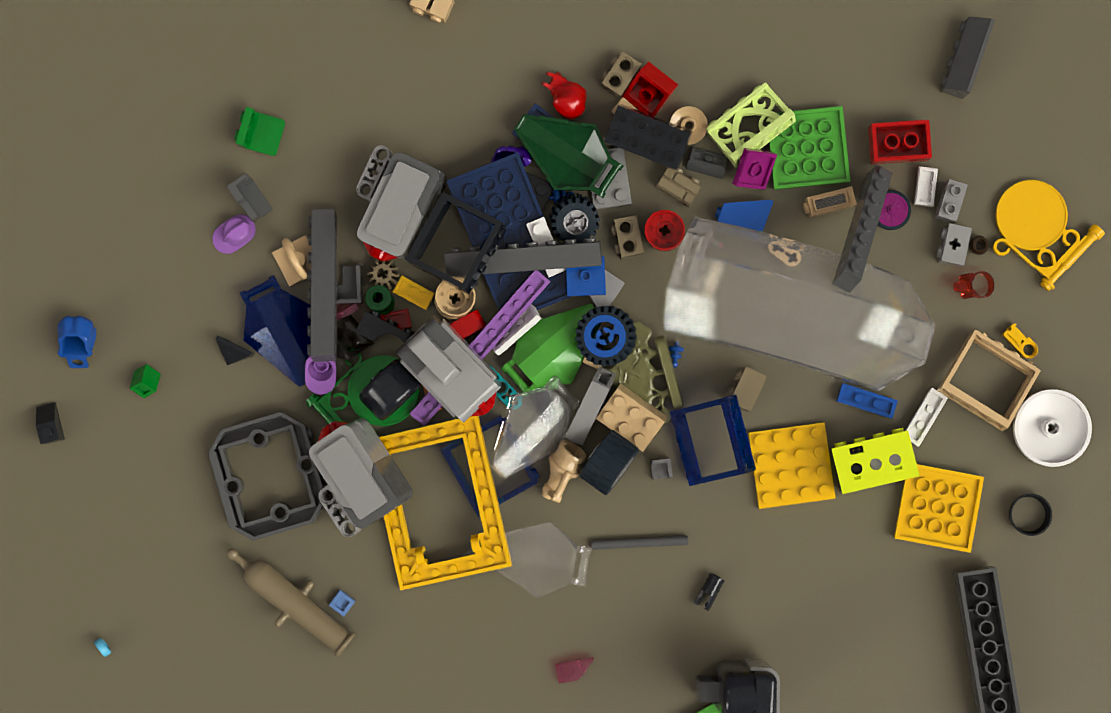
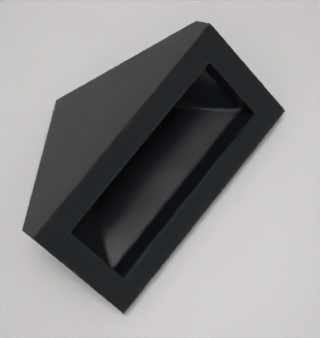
[216,336,255,365]

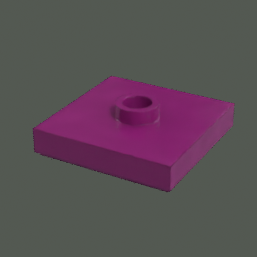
[732,148,777,190]

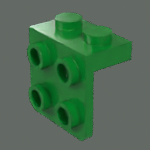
[234,107,286,156]

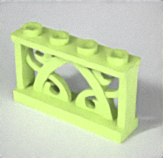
[706,82,796,168]

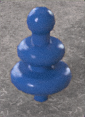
[549,190,574,205]
[668,342,684,368]

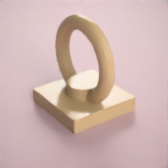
[272,235,311,287]

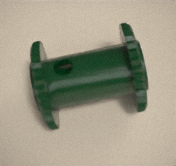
[365,285,395,315]

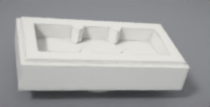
[913,166,938,207]

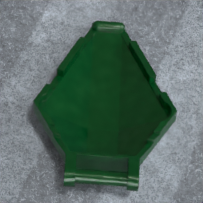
[514,114,624,198]

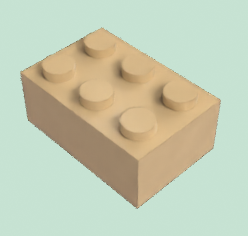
[596,383,667,452]

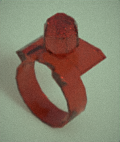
[953,271,994,299]

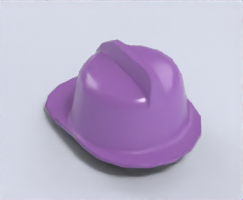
[213,215,255,254]
[305,356,336,395]

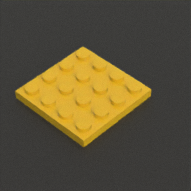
[748,422,836,509]
[894,464,984,553]

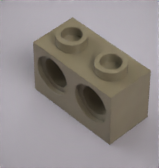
[600,52,642,99]
[611,215,644,259]

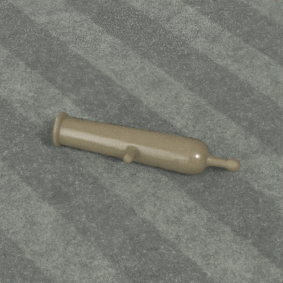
[227,548,355,657]

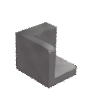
[650,458,673,480]

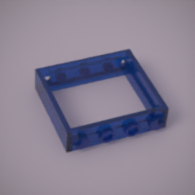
[670,395,756,486]
[440,415,540,517]

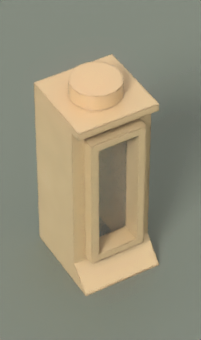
[803,186,857,218]

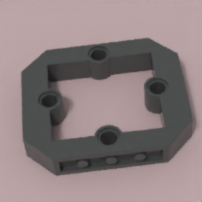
[208,412,330,541]

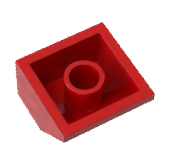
[622,62,679,117]

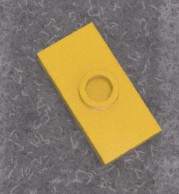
[393,275,435,310]

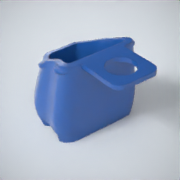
[57,316,97,368]

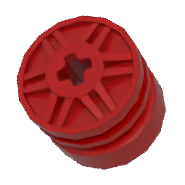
[645,210,685,251]

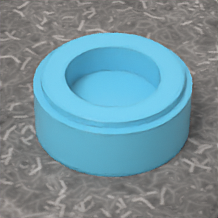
[94,638,111,657]

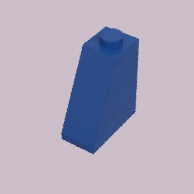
[714,200,774,239]

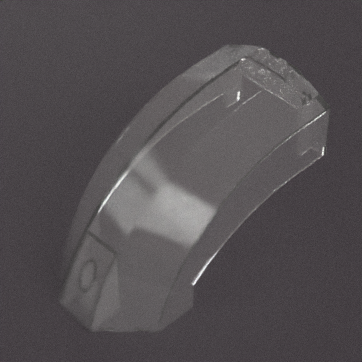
[664,217,935,391]

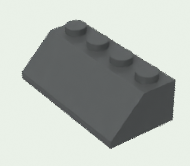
[940,17,995,99]

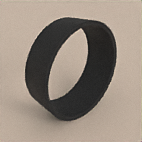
[1009,493,1052,536]

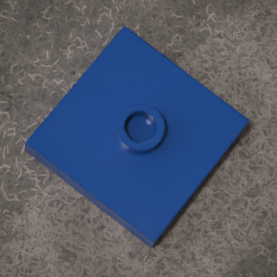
[566,256,606,297]

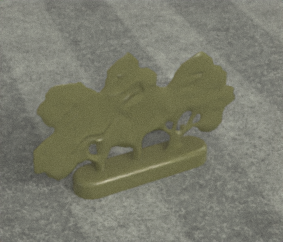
[601,321,684,432]

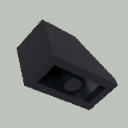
[36,403,65,444]

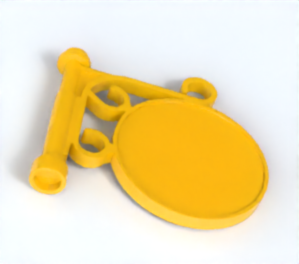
[992,180,1105,291]

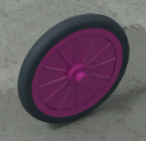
[878,190,911,230]

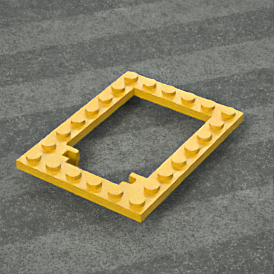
[379,416,513,591]

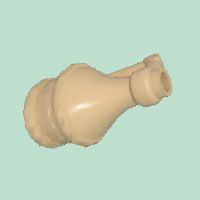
[541,440,586,503]

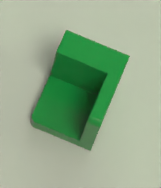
[129,364,161,398]

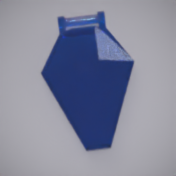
[240,275,311,387]

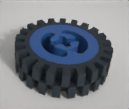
[575,306,637,366]

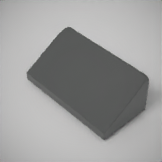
[686,147,728,179]

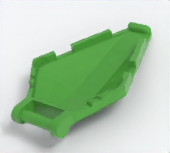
[501,304,601,398]

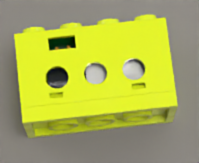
[831,428,920,494]

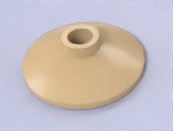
[670,106,708,145]

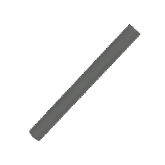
[591,536,688,550]

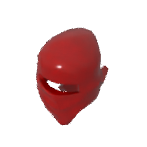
[541,71,587,119]

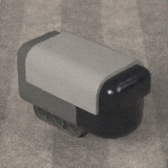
[695,659,780,713]

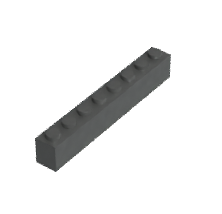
[832,164,893,293]
[307,209,337,362]
[445,238,602,277]

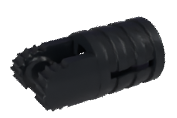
[694,573,725,611]

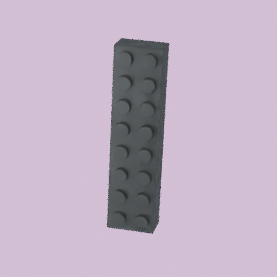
[953,566,1021,713]

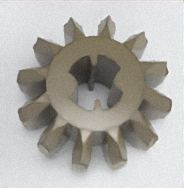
[367,259,400,290]

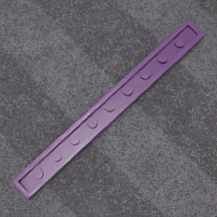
[410,270,550,426]

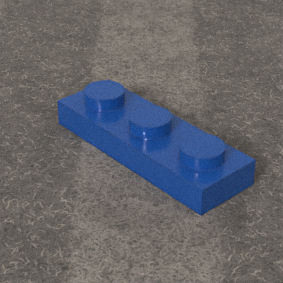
[836,383,898,419]

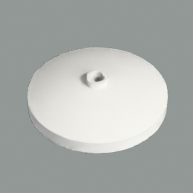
[1013,389,1092,467]

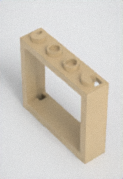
[936,330,1041,431]

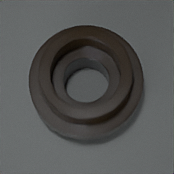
[969,236,989,255]

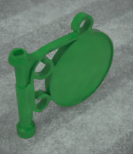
[306,350,419,426]

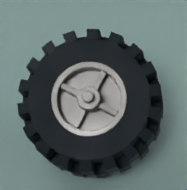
[550,194,600,243]

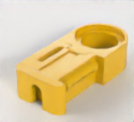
[1002,323,1038,359]

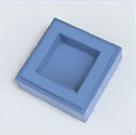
[329,589,356,617]

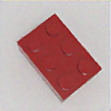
[868,120,932,165]

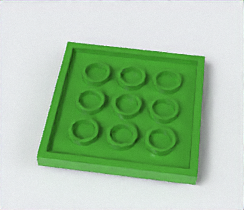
[766,106,851,190]

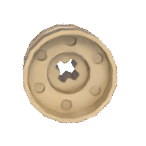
[434,276,476,320]

